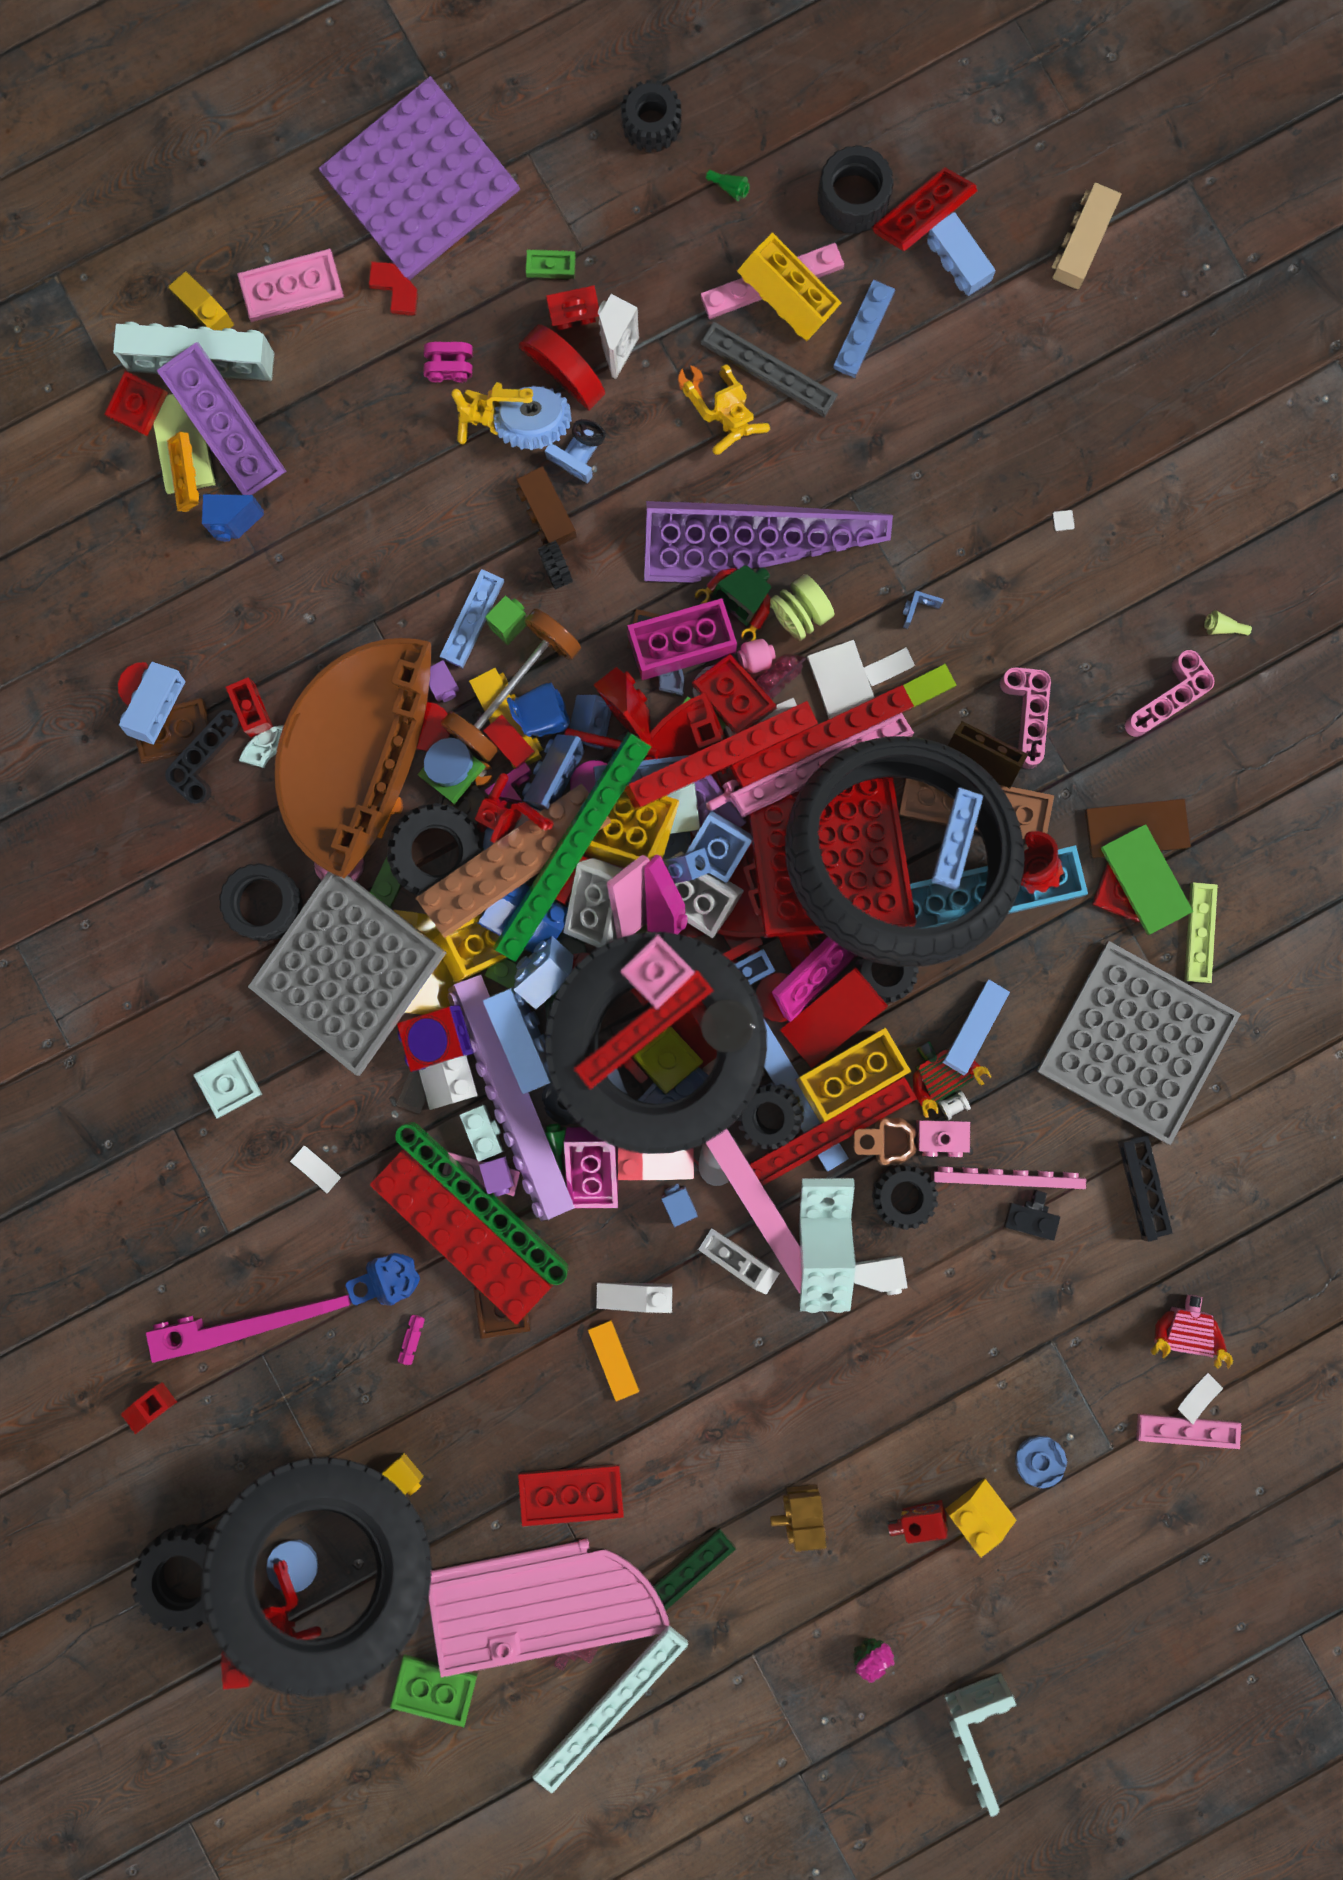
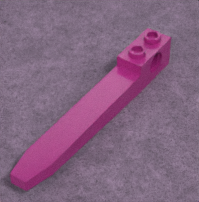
[146,1294,352,1363]

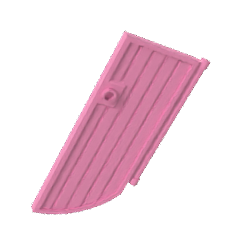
[429,1538,670,1677]

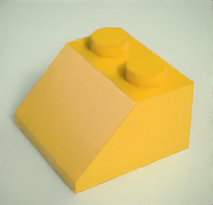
[945,1478,1016,1557]

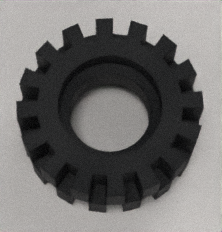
[537,541,573,590]

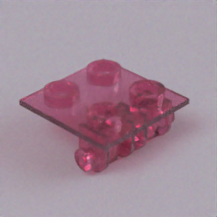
[757,654,806,699]

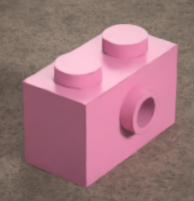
[916,1120,970,1157]

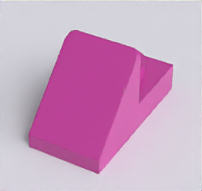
[484,762,532,803]

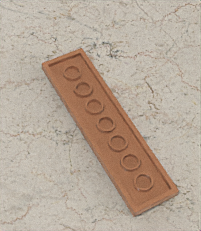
[416,783,611,938]

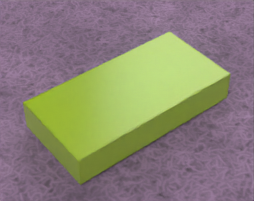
[903,664,957,709]

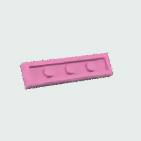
[1136,1414,1241,1449]

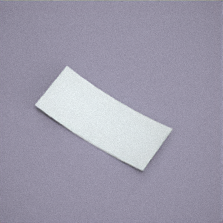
[864,648,915,686]
[290,1146,341,1193]
[1178,1373,1223,1424]

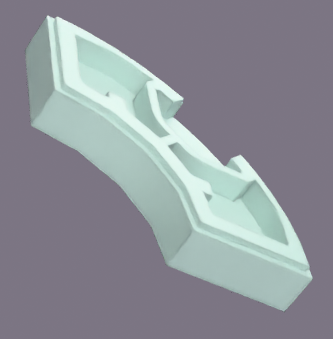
[239,725,284,768]

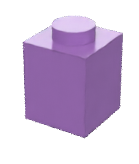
[429,660,460,702]
[479,1156,514,1197]

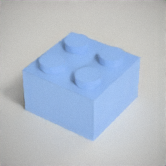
[685,811,753,883]
[514,936,574,1009]

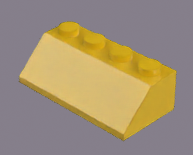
[737,232,842,341]

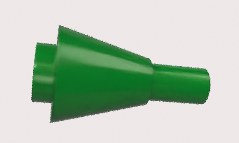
[706,170,750,201]
[544,1123,566,1170]

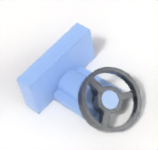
[545,419,606,484]

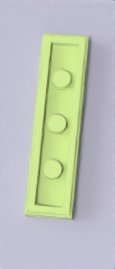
[1184,883,1218,983]

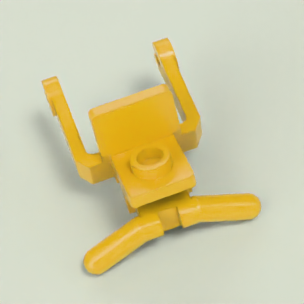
[682,364,770,455]
[451,382,533,444]

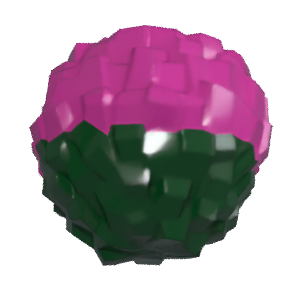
[853,1638,895,1683]

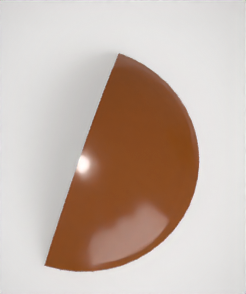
[275,638,431,878]

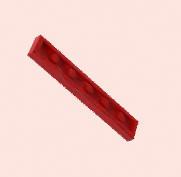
[574,970,714,1089]

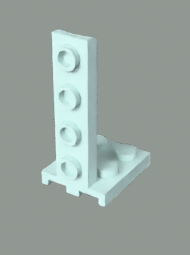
[944,1673,1016,1817]

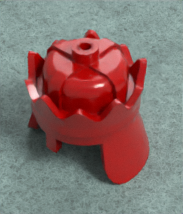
[1021,831,1064,894]

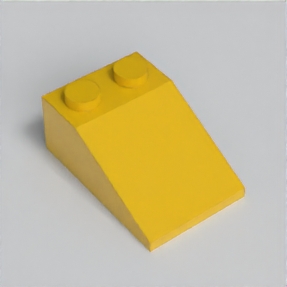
[433,914,524,983]

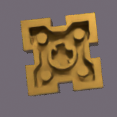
[770,1484,826,1552]

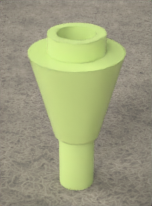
[1204,610,1252,635]

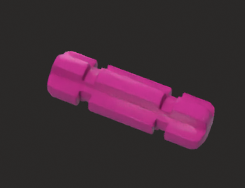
[398,1315,425,1365]

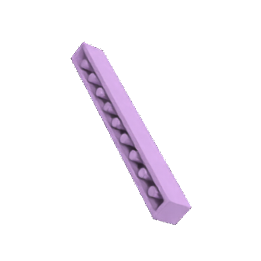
[448,975,575,1221]

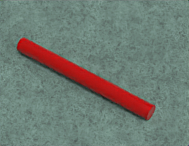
[565,728,659,759]

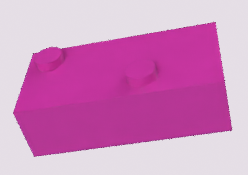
[627,598,737,680]

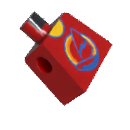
[888,1500,948,1543]

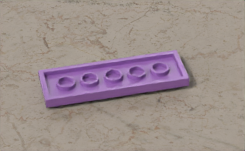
[157,342,287,495]

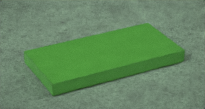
[1101,824,1193,935]

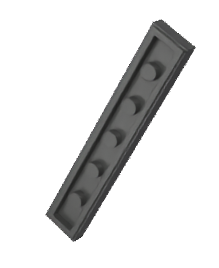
[701,321,838,417]

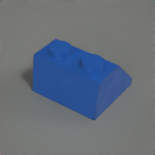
[202,494,264,542]

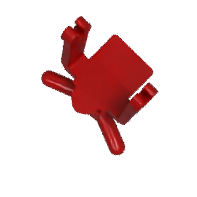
[475,773,554,843]
[262,1560,322,1640]

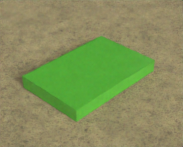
[390,1654,478,1727]

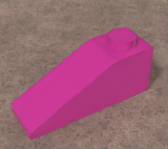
[644,855,688,934]

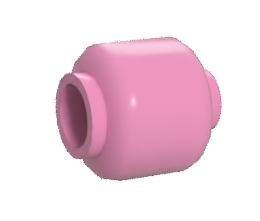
[737,639,775,674]

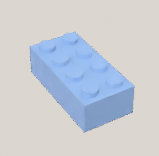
[483,987,552,1094]

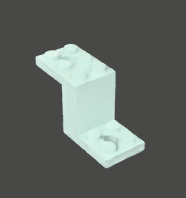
[799,1179,855,1313]

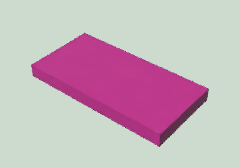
[772,937,858,1022]

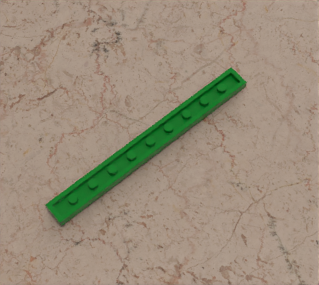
[493,732,651,962]

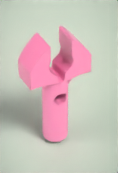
[706,780,739,811]

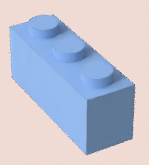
[927,212,996,296]
[119,662,186,745]

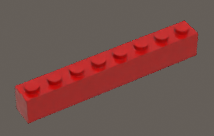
[625,701,818,811]

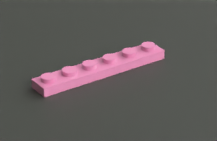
[701,243,844,319]
[931,1166,1086,1189]

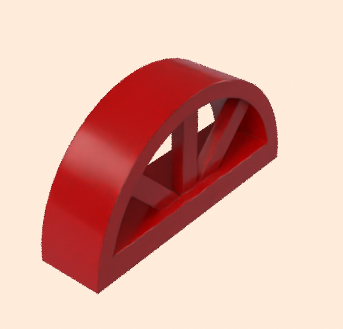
[519,325,605,411]

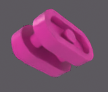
[424,342,473,382]

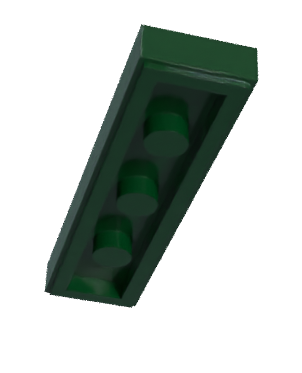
[653,1527,736,1610]

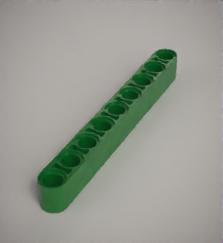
[395,1122,569,1285]

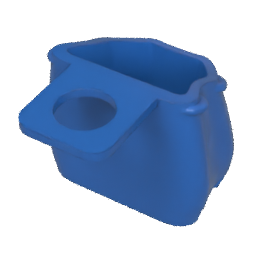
[507,683,570,737]
[345,1253,420,1306]

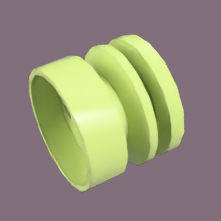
[770,574,834,641]

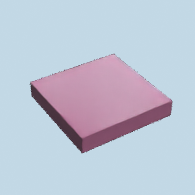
[620,935,695,1009]

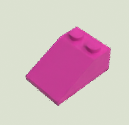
[564,1127,618,1208]

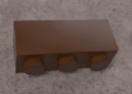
[515,466,577,546]

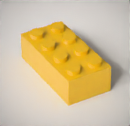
[795,1028,911,1123]

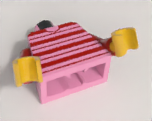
[1151,1294,1233,1369]

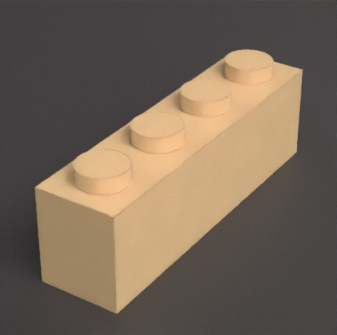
[1052,182,1122,290]

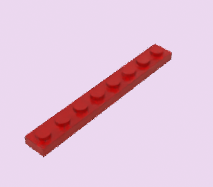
[730,685,914,788]
[749,1076,917,1186]

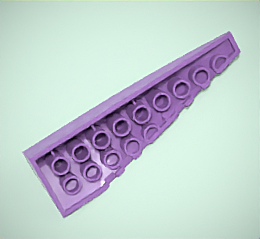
[644,501,893,582]

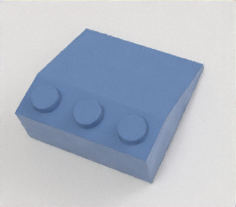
[522,734,584,810]

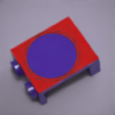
[397,1005,474,1072]

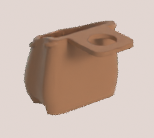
[854,1117,917,1166]

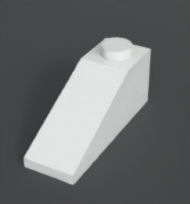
[698,1228,780,1294]
[854,1255,908,1295]
[597,1282,672,1313]

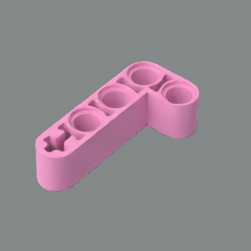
[1125,650,1214,737]
[1000,668,1051,769]

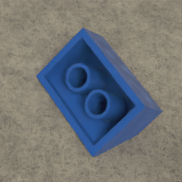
[477,883,568,954]

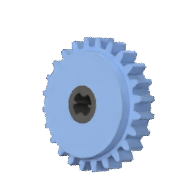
[494,386,572,450]

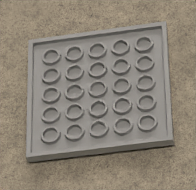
[248,871,447,1076]
[1036,941,1241,1145]

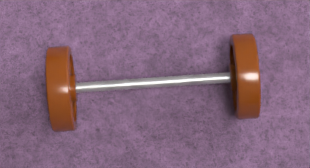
[441,608,581,762]

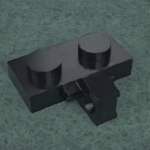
[1004,1190,1060,1241]

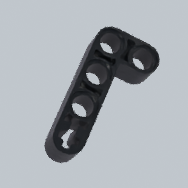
[165,710,242,804]

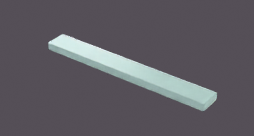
[533,1625,688,1793]

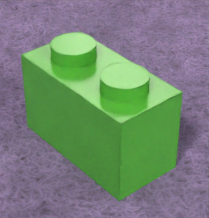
[485,595,527,645]

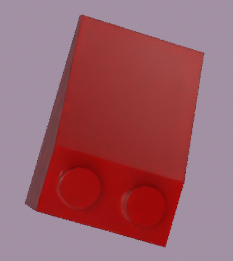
[593,667,651,746]

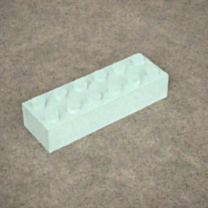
[113,322,274,381]

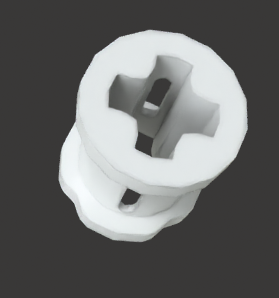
[938,1089,971,1121]

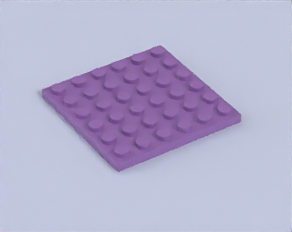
[319,76,520,280]

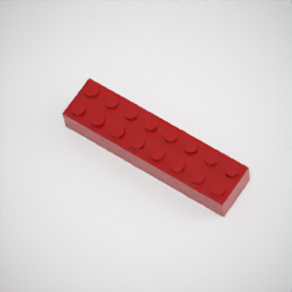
[370,1149,553,1325]

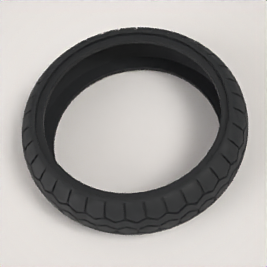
[785,736,1024,967]

